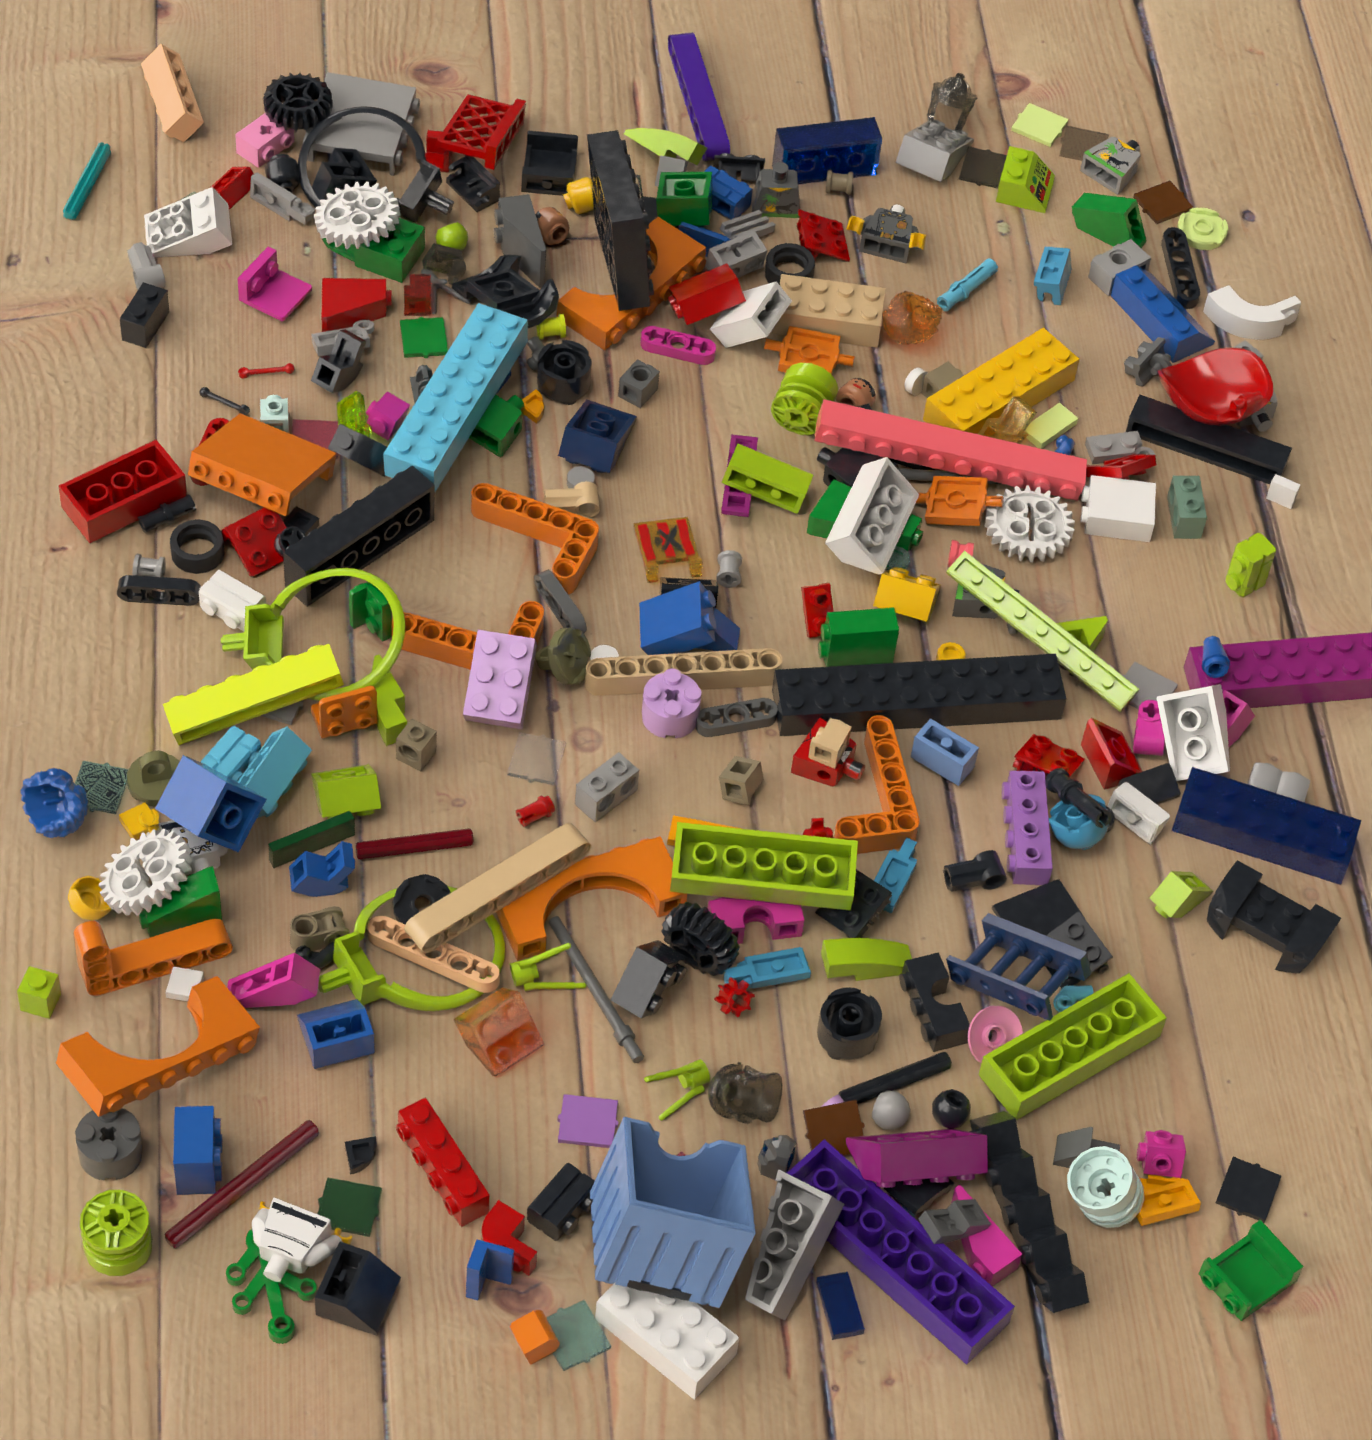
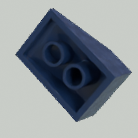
[558,399,637,473]

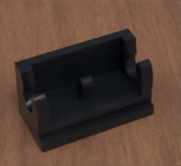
[446,155,500,212]

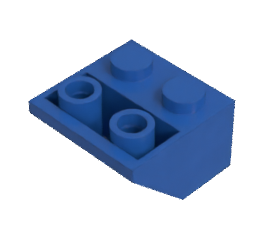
[297,999,374,1069]

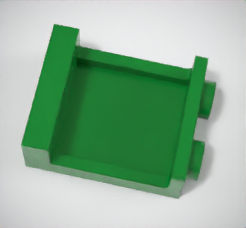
[1198,1220,1304,1321]

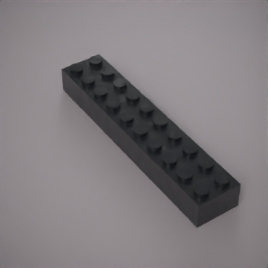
[772,654,1067,736]

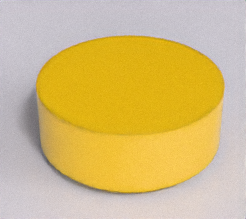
[936,642,966,660]

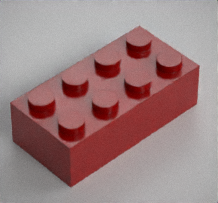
[59,439,187,543]

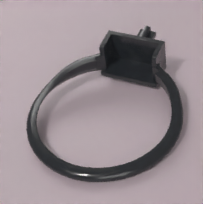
[298,106,454,223]

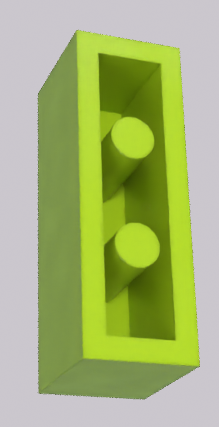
[721,443,814,514]

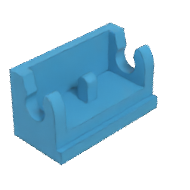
[1034,246,1072,305]

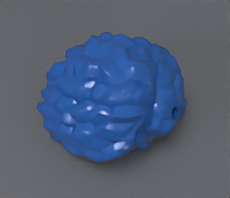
[20,768,88,838]

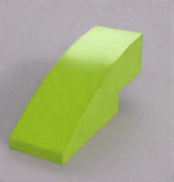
[624,128,707,165]
[372,654,407,746]
[821,938,912,981]

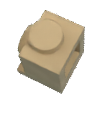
[808,718,852,769]

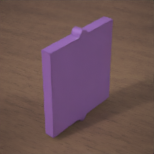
[557,1094,619,1148]

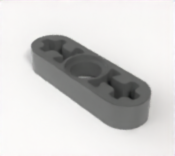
[534,569,587,633]
[695,698,778,737]

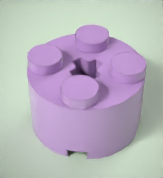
[642,668,702,738]

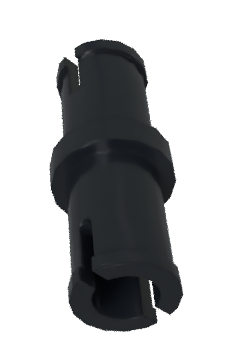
[138,494,196,533]

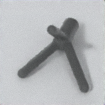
[421,267,471,314]

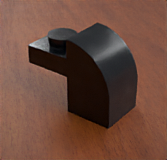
[311,329,367,393]
[328,424,387,477]

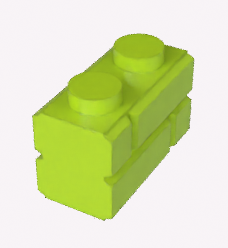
[1225,533,1276,597]

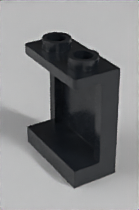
[521,131,578,196]

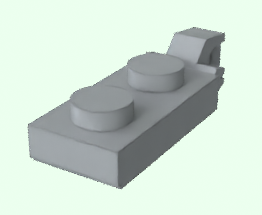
[250,172,315,225]

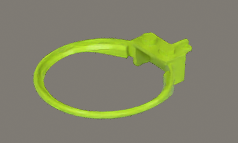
[221,568,405,701]
[318,886,505,1011]

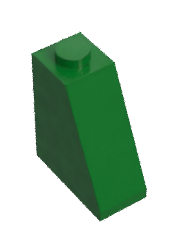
[1072,192,1147,248]
[139,866,222,937]

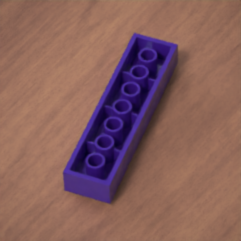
[787,1140,1015,1365]

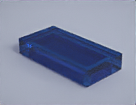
[816,1271,865,1340]

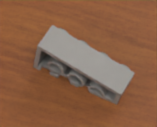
[745,1169,844,1320]

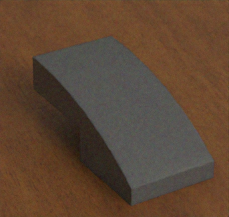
[918,1199,991,1244]

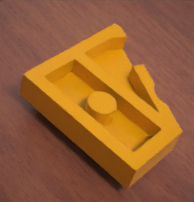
[1136,1174,1201,1226]

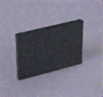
[992,879,1085,936]

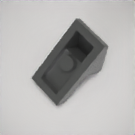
[1053,1127,1120,1168]

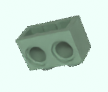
[1167,476,1207,539]

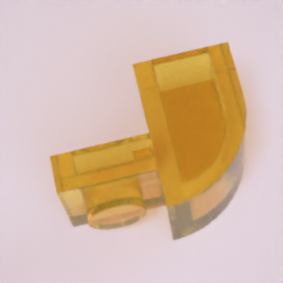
[978,396,1037,444]

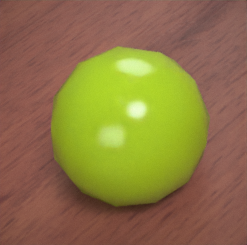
[435,222,468,255]

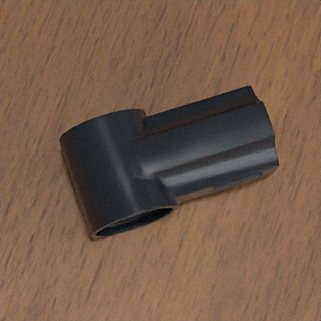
[943,850,1007,892]

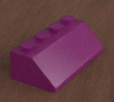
[846,1129,988,1188]

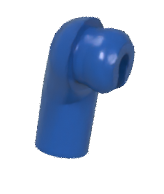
[1054,435,1075,455]

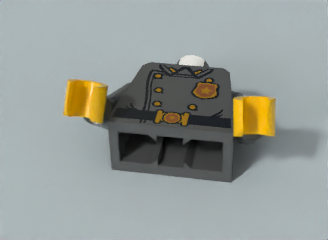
[846,204,926,264]

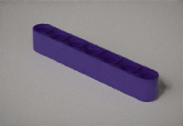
[668,32,730,162]

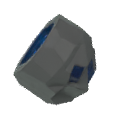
[757,1135,797,1180]

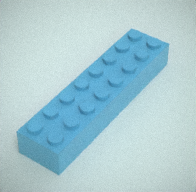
[383,303,528,492]

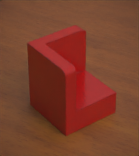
[426,130,453,173]

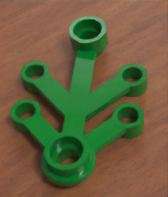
[226,1229,317,1344]

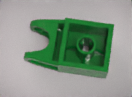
[322,218,425,283]

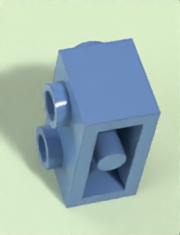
[911,718,979,786]

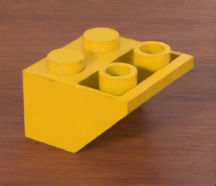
[873,567,941,622]

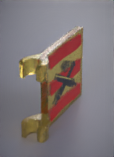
[633,517,703,583]

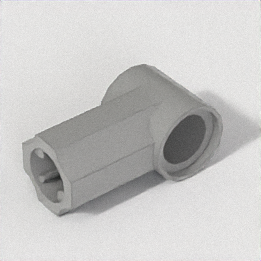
[127,242,165,290]

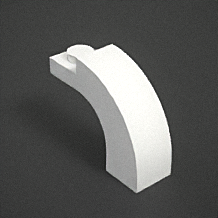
[1203,285,1301,340]

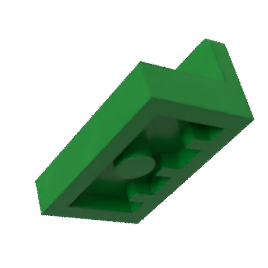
[349,582,392,642]

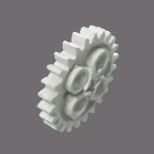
[314,182,401,249]
[984,485,1075,562]
[99,829,193,916]

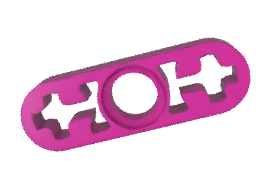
[640,326,716,365]

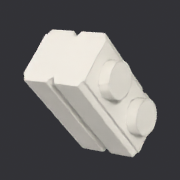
[199,570,266,631]

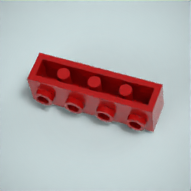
[396,1097,490,1227]

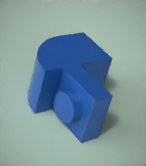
[289,841,355,897]

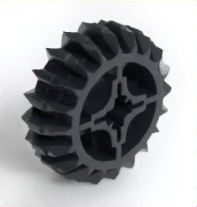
[263,72,333,132]
[661,902,740,976]

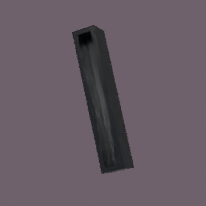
[1126,394,1292,485]

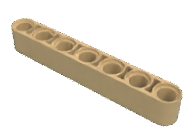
[585,648,782,696]
[404,823,591,953]

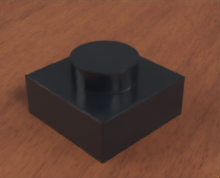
[283,506,319,536]

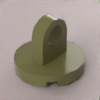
[535,628,591,684]
[127,750,180,806]

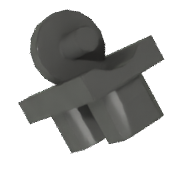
[1124,337,1172,387]

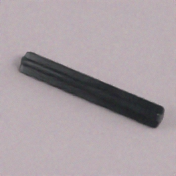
[839,1052,952,1104]

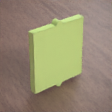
[1011,103,1068,147]

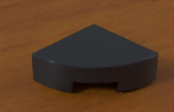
[345,1136,376,1175]

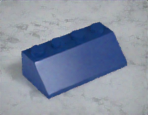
[1110,265,1215,363]

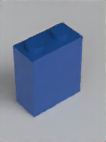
[639,581,717,655]

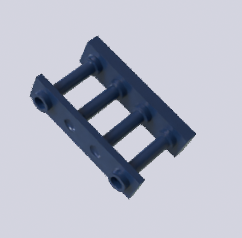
[946,913,1092,1021]

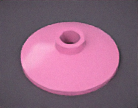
[968,1006,1023,1063]

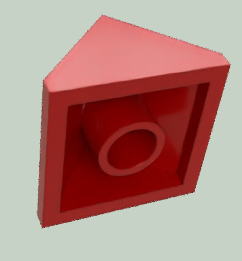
[1081,718,1143,790]

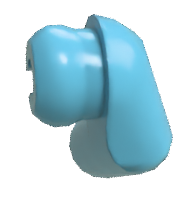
[1053,985,1093,1012]

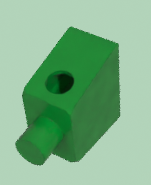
[469,394,524,458]

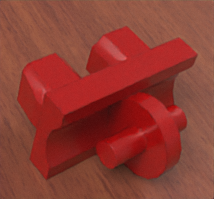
[801,582,834,638]

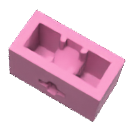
[235,113,294,168]

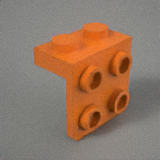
[311,686,377,738]

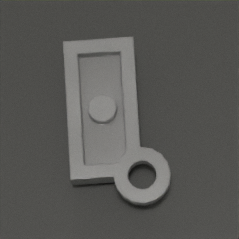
[311,320,375,356]
[1085,431,1155,464]

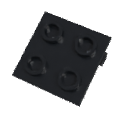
[815,869,892,938]
[1046,912,1113,989]

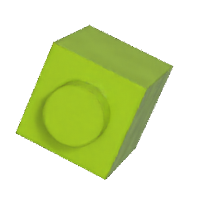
[17,966,61,1019]

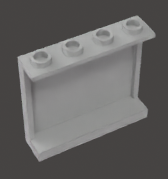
[303,72,420,176]

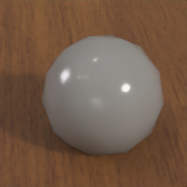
[872,1090,910,1130]

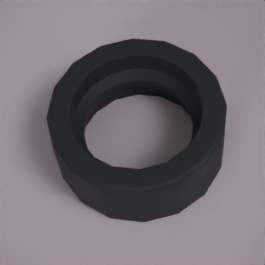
[765,243,815,285]
[170,519,224,574]

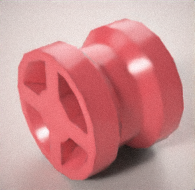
[948,540,974,567]

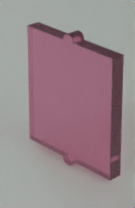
[292,419,341,459]

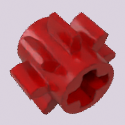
[714,977,755,1017]

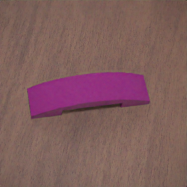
[721,434,758,517]

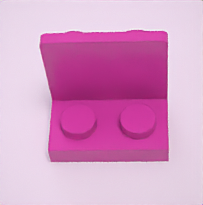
[237,246,312,321]

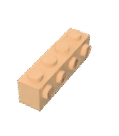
[141,44,204,142]

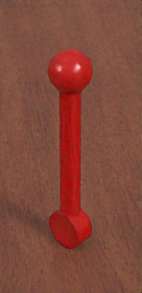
[238,363,295,379]

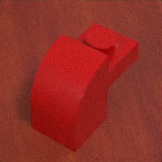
[481,1200,537,1276]

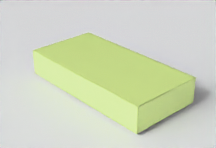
[1021,403,1078,449]

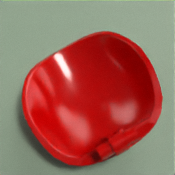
[1158,348,1273,425]

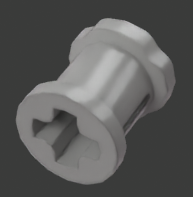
[716,550,742,588]
[132,554,166,577]

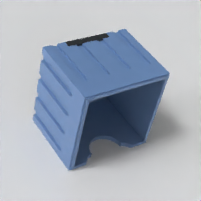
[590,1117,756,1308]

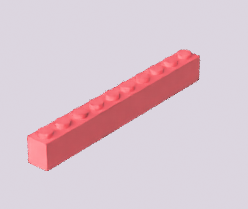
[814,399,1087,501]

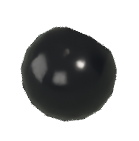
[932,1089,971,1129]

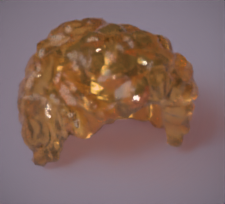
[882,290,942,345]

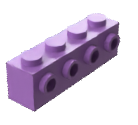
[1002,771,1053,885]

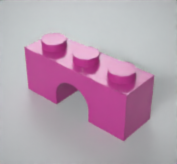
[708,897,804,944]

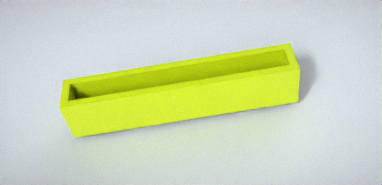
[163,644,344,745]

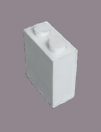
[710,281,792,348]
[1080,475,1156,542]

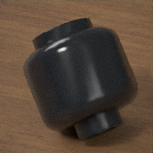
[265,154,300,193]

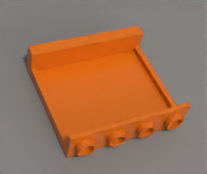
[188,413,337,516]

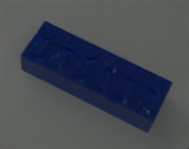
[1171,767,1362,885]

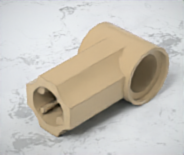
[544,481,600,518]

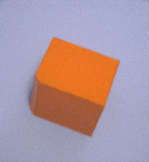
[510,1310,560,1365]

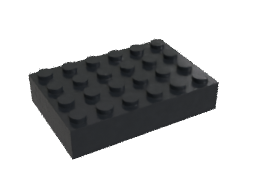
[587,130,654,311]

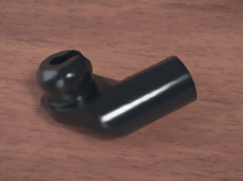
[295,942,335,969]

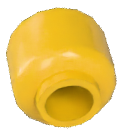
[563,177,594,215]

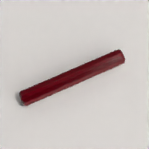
[355,828,474,860]

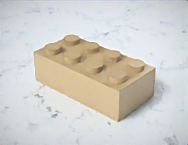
[773,274,886,348]

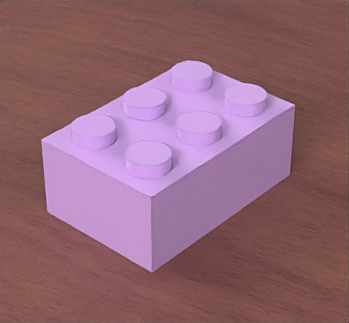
[463,630,537,729]

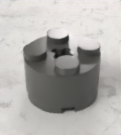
[75,1108,143,1180]

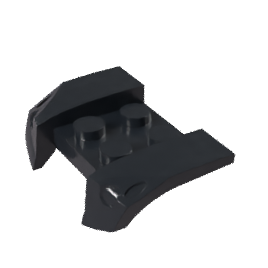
[451,254,559,329]
[1207,860,1342,973]

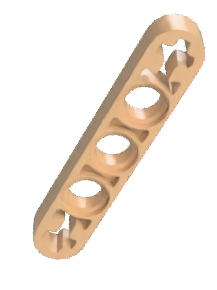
[367,916,500,993]

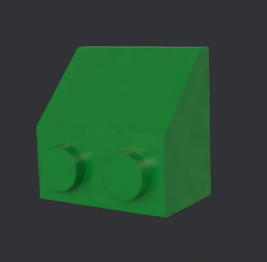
[656,172,712,227]

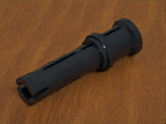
[1045,768,1112,828]

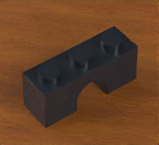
[899,952,970,1052]

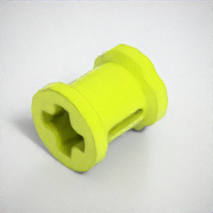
[536,314,566,340]

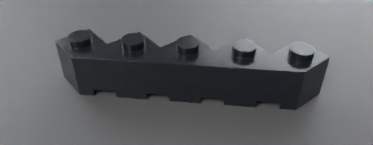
[969,1111,1089,1313]

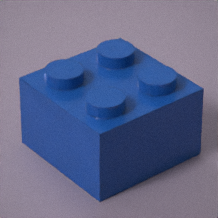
[173,1106,223,1195]

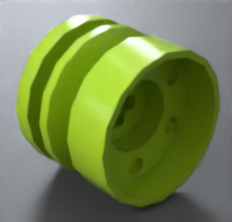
[771,363,839,435]
[80,1190,152,1276]

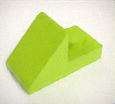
[1057,616,1108,652]

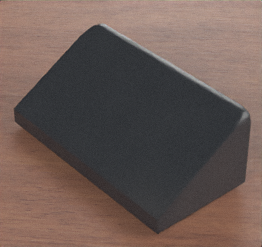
[1117,763,1181,804]

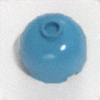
[1049,794,1109,850]

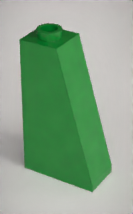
[807,480,923,554]

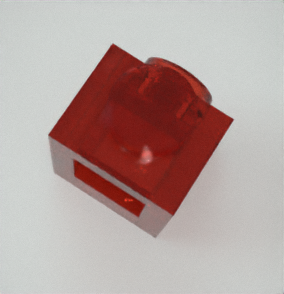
[404,274,431,316]

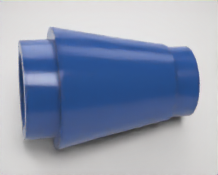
[1202,636,1230,678]

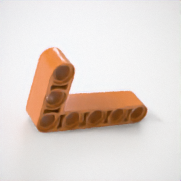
[471,483,599,595]
[392,601,544,670]
[834,715,920,854]
[73,919,233,996]

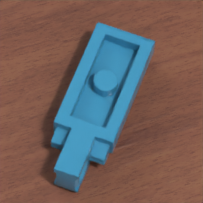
[874,837,917,914]
[723,947,811,989]

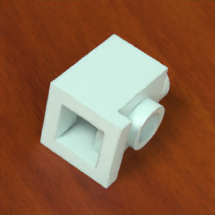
[260,395,289,433]

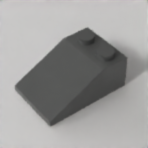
[494,194,546,288]

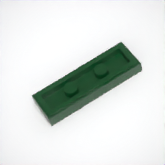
[268,811,355,868]

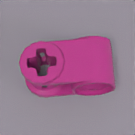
[1133,700,1165,756]

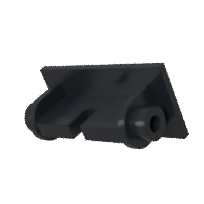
[713,153,765,182]

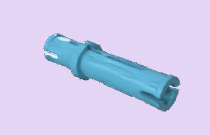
[937,258,998,311]

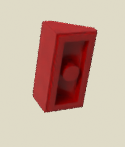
[210,167,254,210]

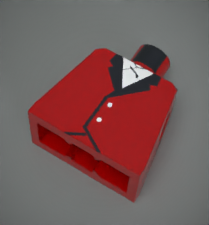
[791,718,865,787]

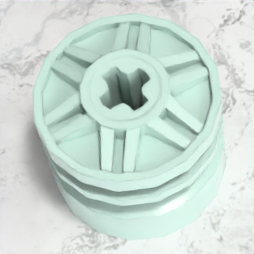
[1067,1146,1144,1228]

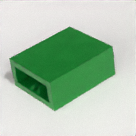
[818,607,899,667]

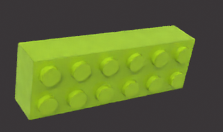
[670,822,858,910]
[978,973,1167,1120]

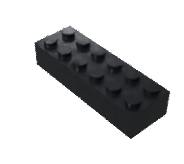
[283,466,435,607]

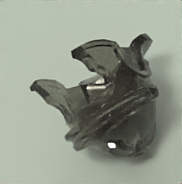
[927,73,978,131]
[708,1062,783,1124]

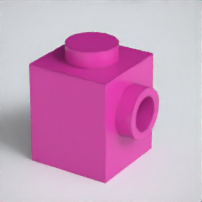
[365,391,410,440]
[1137,1130,1186,1178]

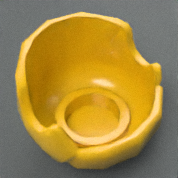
[68,876,112,921]

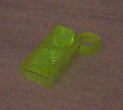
[336,390,372,438]

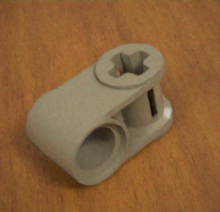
[290,906,350,951]

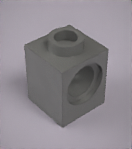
[618,359,660,409]

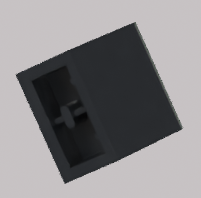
[315,1242,401,1336]

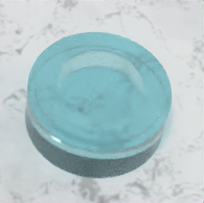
[885,546,910,570]

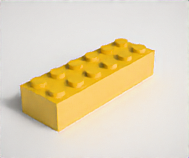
[923,327,1080,436]

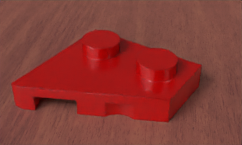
[1086,454,1157,480]

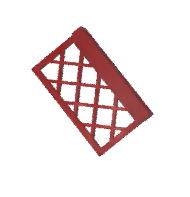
[436,94,526,170]

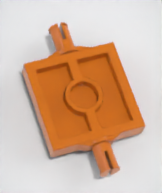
[764,326,855,375]
[915,476,1004,526]

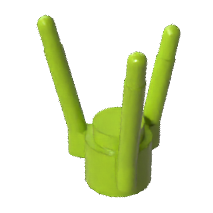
[509,943,587,992]
[644,1059,710,1121]

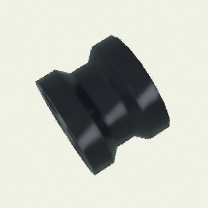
[274,526,306,557]

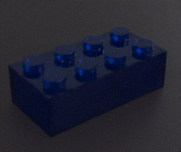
[772,117,883,184]

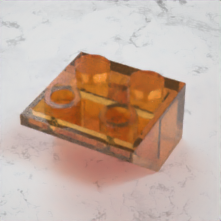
[453,987,545,1077]

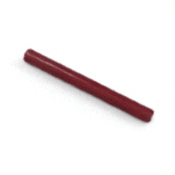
[165,1120,319,1248]

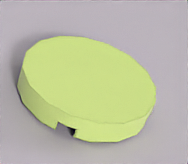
[1177,208,1229,250]

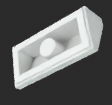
[1107,782,1170,845]

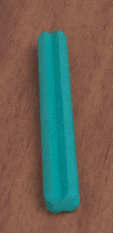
[63,142,111,220]

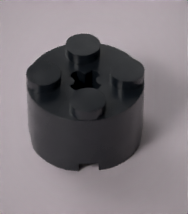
[537,340,592,405]
[817,987,882,1060]

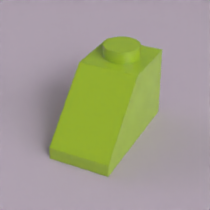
[1149,871,1213,918]

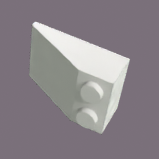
[1157,684,1230,781]

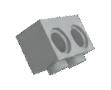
[705,230,767,278]
[575,752,639,822]

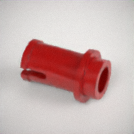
[515,795,555,827]

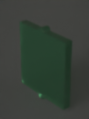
[317,1177,382,1237]

